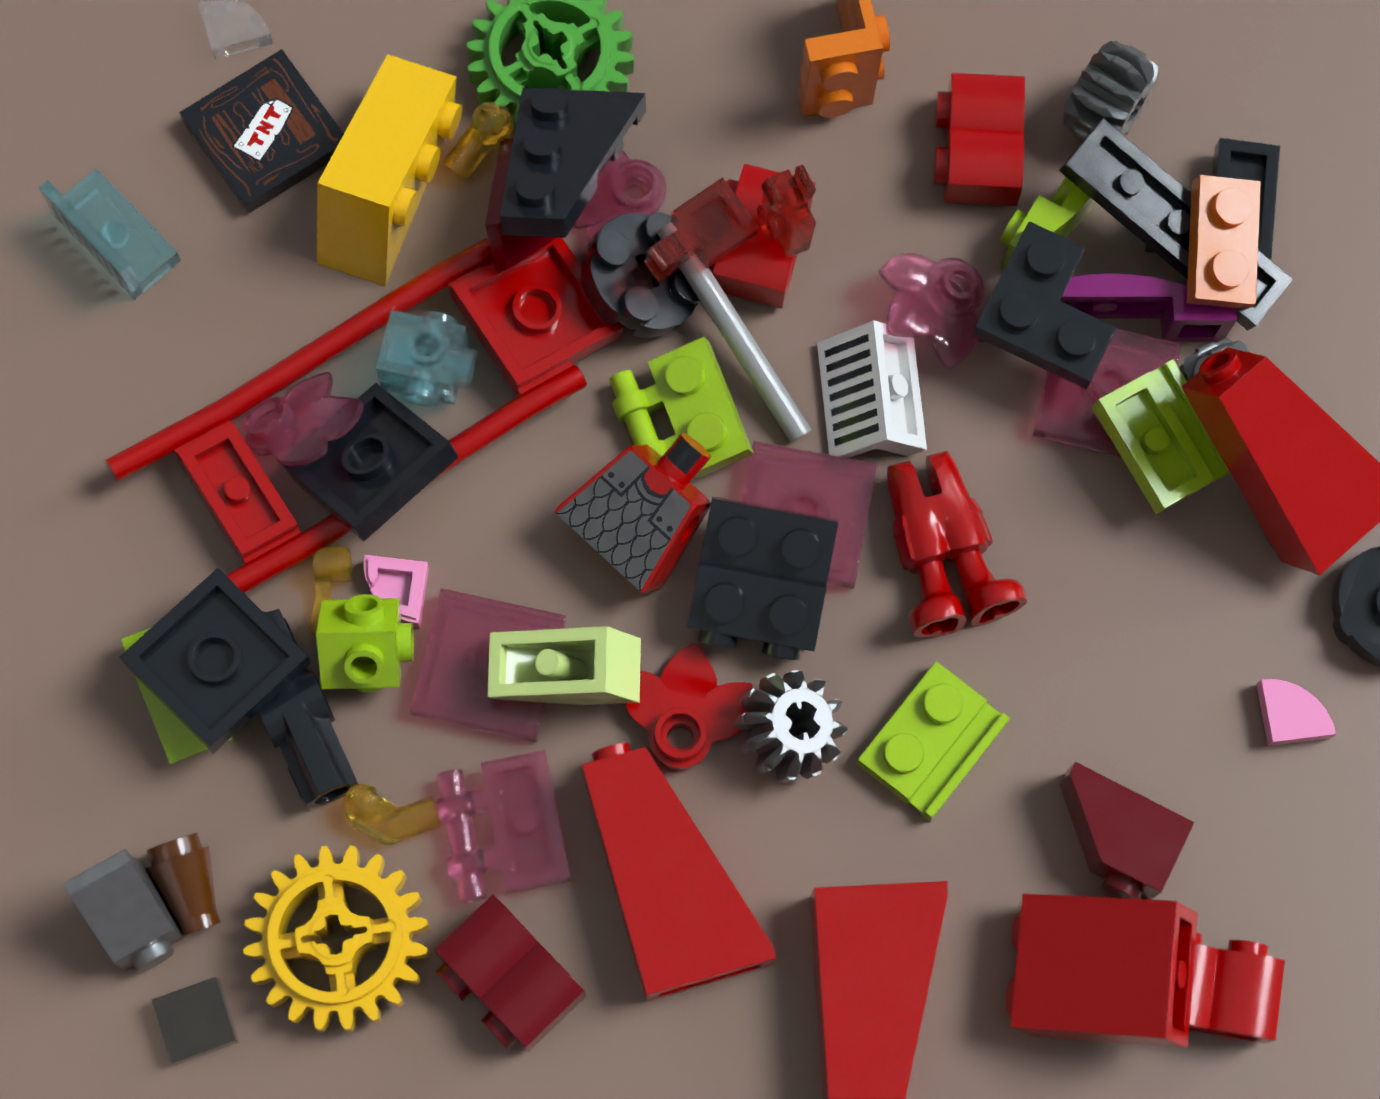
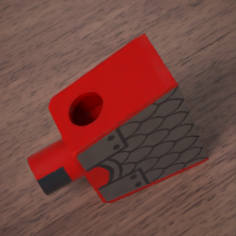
[554,433,711,594]

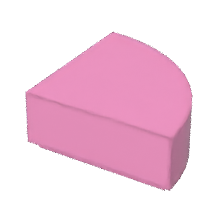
[364,555,429,629]
[1256,679,1336,746]

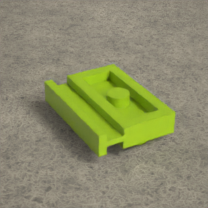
[1091,359,1230,514]
[856,661,1011,822]

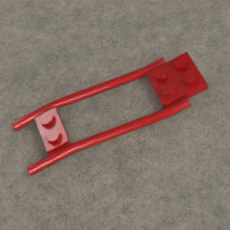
[105,237,624,594]

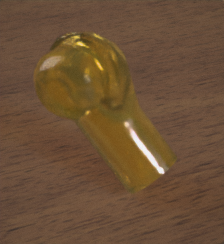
[442,102,513,180]
[344,784,442,845]

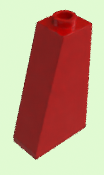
[1181,347,1380,575]
[582,743,776,1002]
[810,881,948,1099]

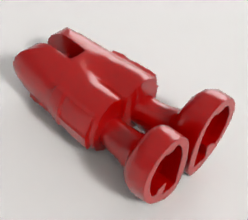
[886,451,1028,638]

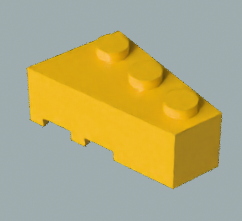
[317,54,462,287]

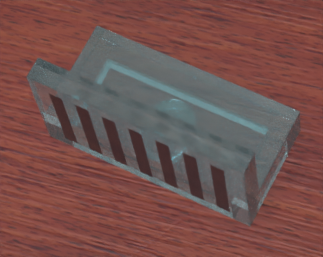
[39,168,181,300]

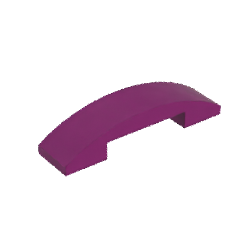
[978,273,1237,342]

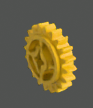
[243,845,430,1032]

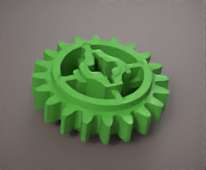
[466,0,634,127]

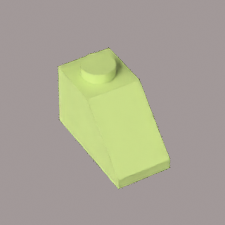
[488,626,641,705]

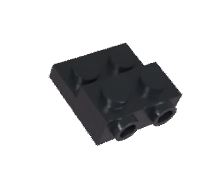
[687,496,839,660]

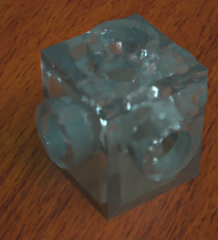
[376,310,477,407]

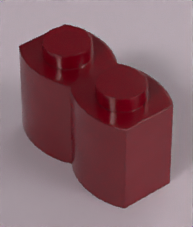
[434,895,586,1052]

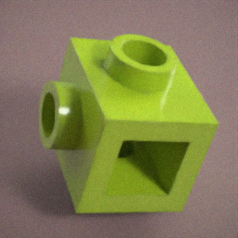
[316,594,414,692]

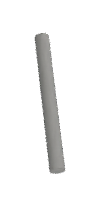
[657,219,812,443]

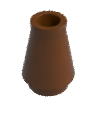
[145,833,221,936]

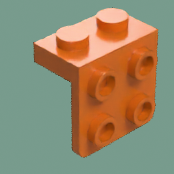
[797,0,890,118]

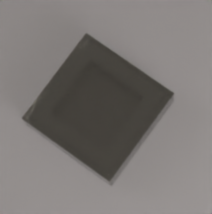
[152,977,239,1065]

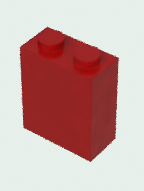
[1005,893,1198,1048]

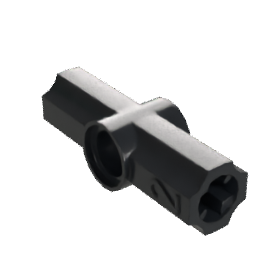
[258,609,359,809]

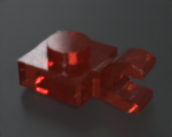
[757,165,816,258]
[644,177,760,282]

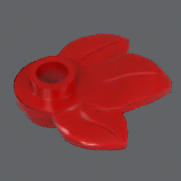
[625,643,753,770]

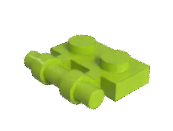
[609,337,754,479]

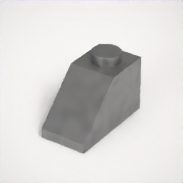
[63,849,185,972]

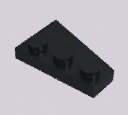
[500,88,646,238]

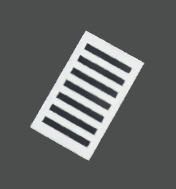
[817,320,927,462]

